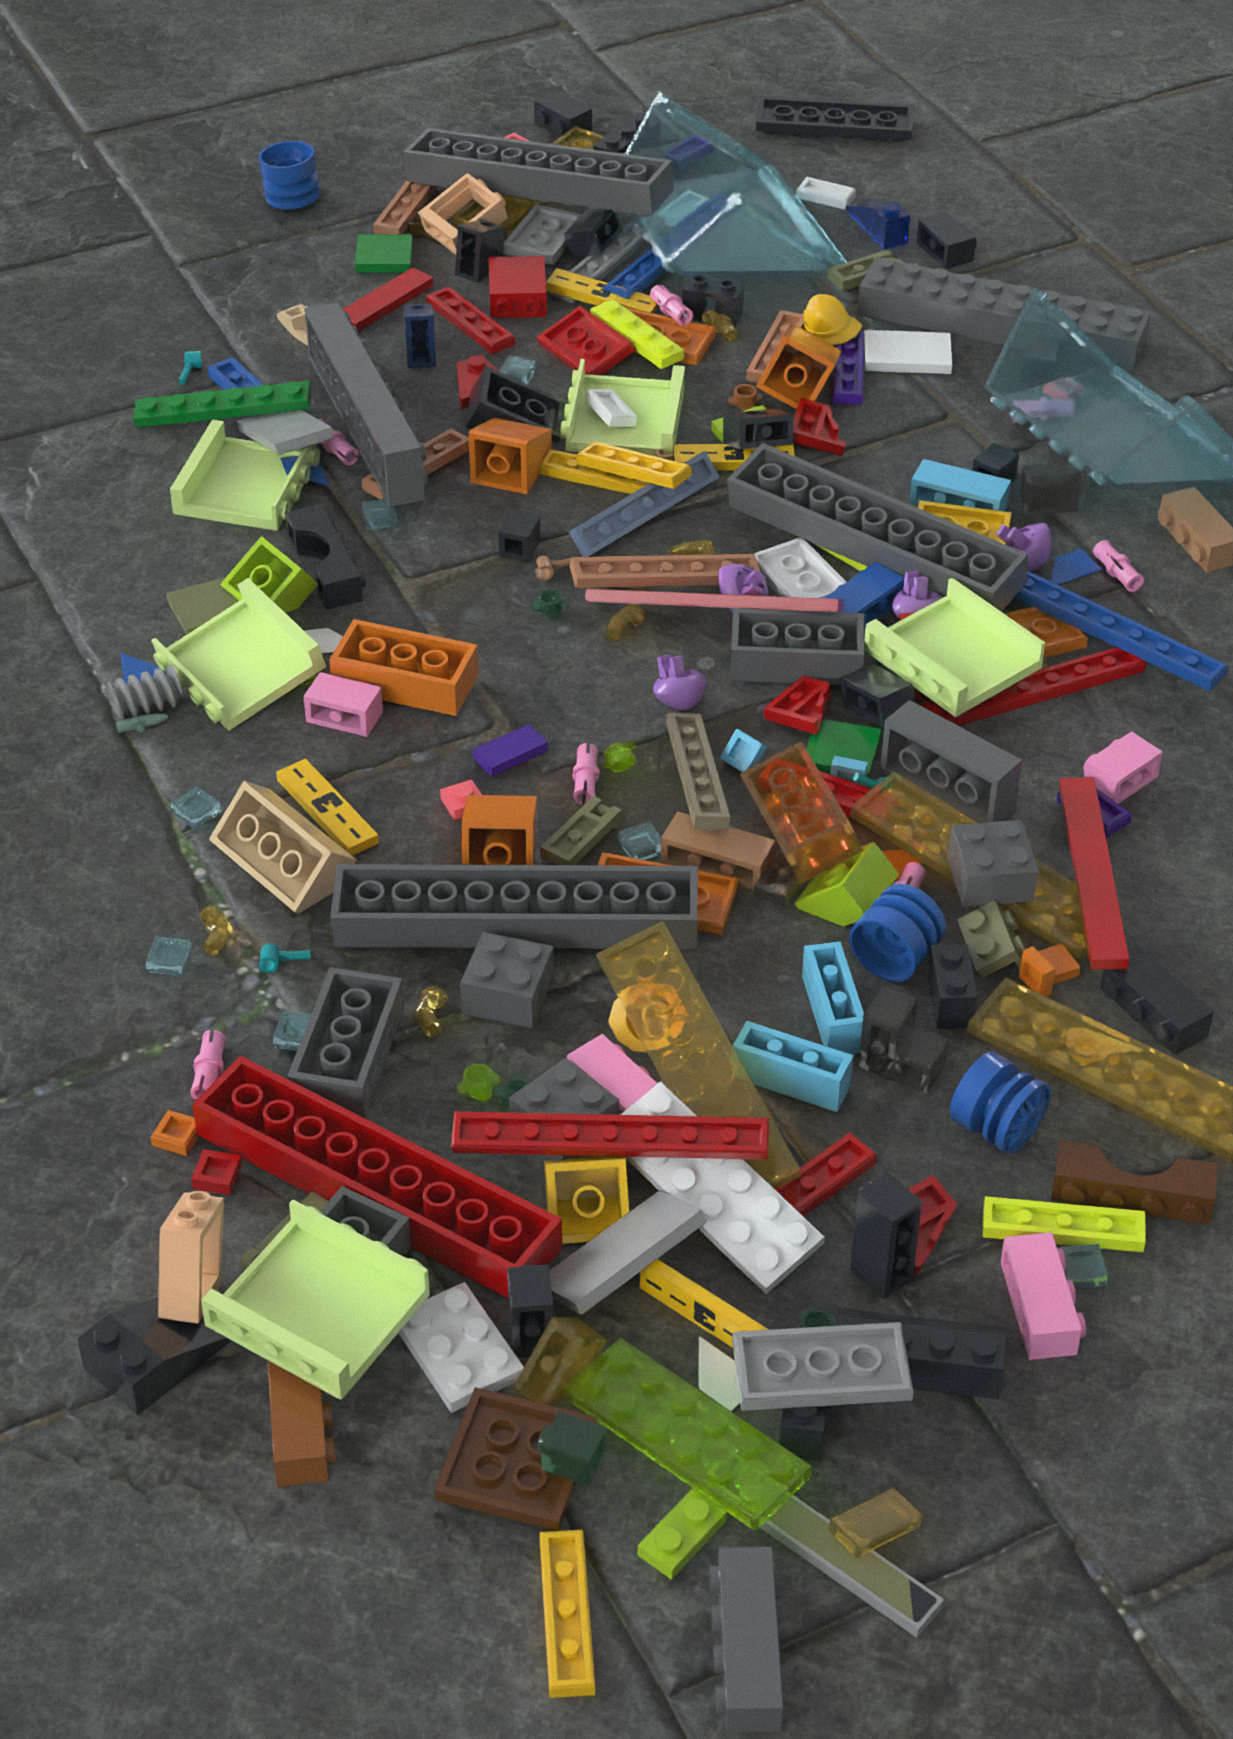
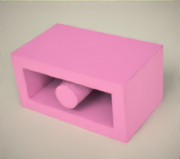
[304,672,383,737]
[1083,731,1163,804]

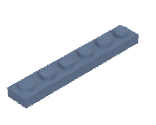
[568,451,720,557]

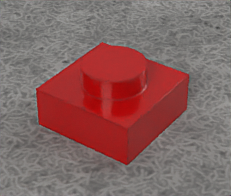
[191,1149,242,1195]

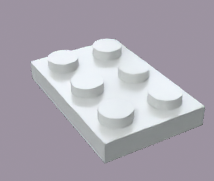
[398,1282,525,1413]

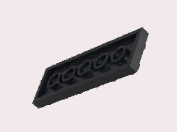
[756,96,914,142]

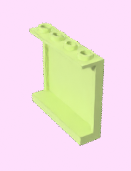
[560,359,685,457]
[170,420,320,531]
[151,578,326,731]
[864,578,1045,717]
[201,1200,430,1400]

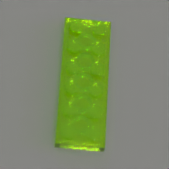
[563,1338,812,1531]

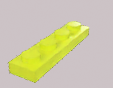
[590,299,684,369]
[982,1196,1146,1253]

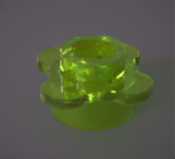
[602,741,636,772]
[456,1064,500,1102]

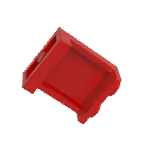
[489,256,547,318]

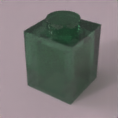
[537,1411,607,1486]

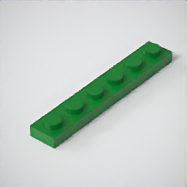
[133,381,312,428]

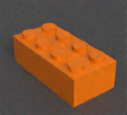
[329,619,479,716]

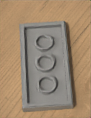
[237,410,334,455]
[549,1190,707,1315]
[732,1322,913,1411]

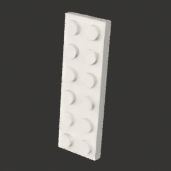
[621,1081,824,1294]

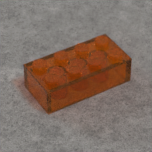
[740,741,863,884]

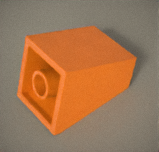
[756,323,841,410]
[468,418,552,494]
[462,795,537,865]

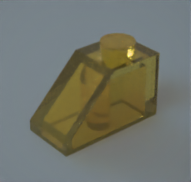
[513,1317,607,1406]

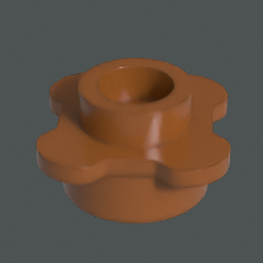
[728,384,762,410]

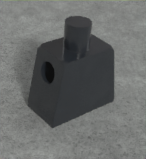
[455,219,508,283]

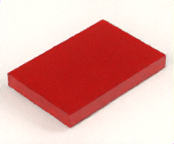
[537,306,635,376]

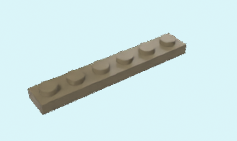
[666,713,730,831]

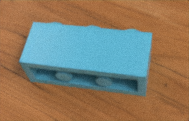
[909,459,1011,512]
[802,942,867,1054]
[731,1021,854,1112]

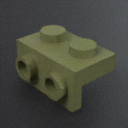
[957,900,1028,978]

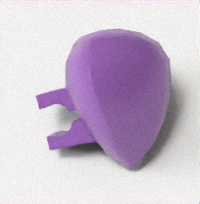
[996,523,1052,572]
[718,564,769,612]
[892,571,943,618]
[653,655,708,711]

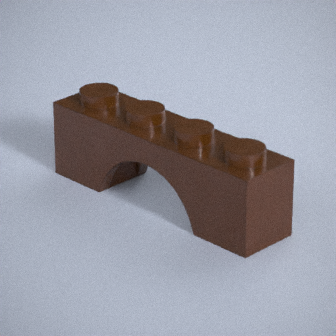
[1051,1139,1218,1225]

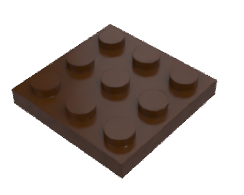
[434,1387,596,1531]

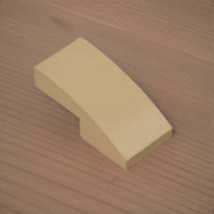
[277,304,308,346]

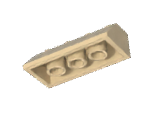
[209,781,357,913]

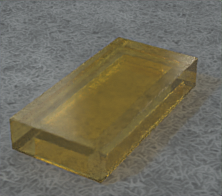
[828,1488,923,1558]

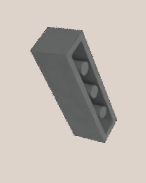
[709,1547,783,1733]

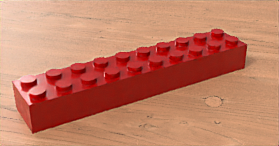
[192,1055,563,1298]

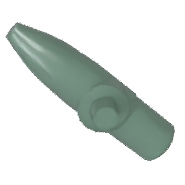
[116,714,168,733]

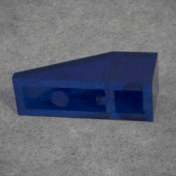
[846,200,910,250]

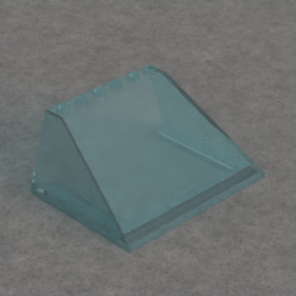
[625,91,846,277]
[984,287,1233,489]

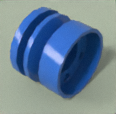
[258,141,321,209]
[849,884,946,982]
[949,1051,1052,1154]

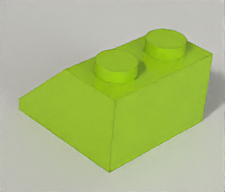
[220,536,318,613]
[794,842,899,927]

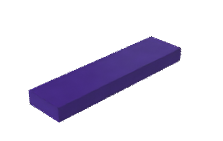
[833,330,864,405]

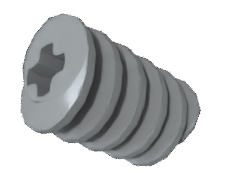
[107,665,182,721]

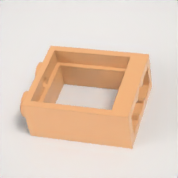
[418,173,508,255]
[158,1191,224,1323]

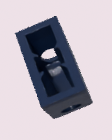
[404,304,436,368]

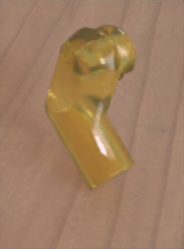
[702,310,738,342]
[668,540,716,555]
[605,604,646,641]
[200,905,232,956]
[414,986,448,1037]

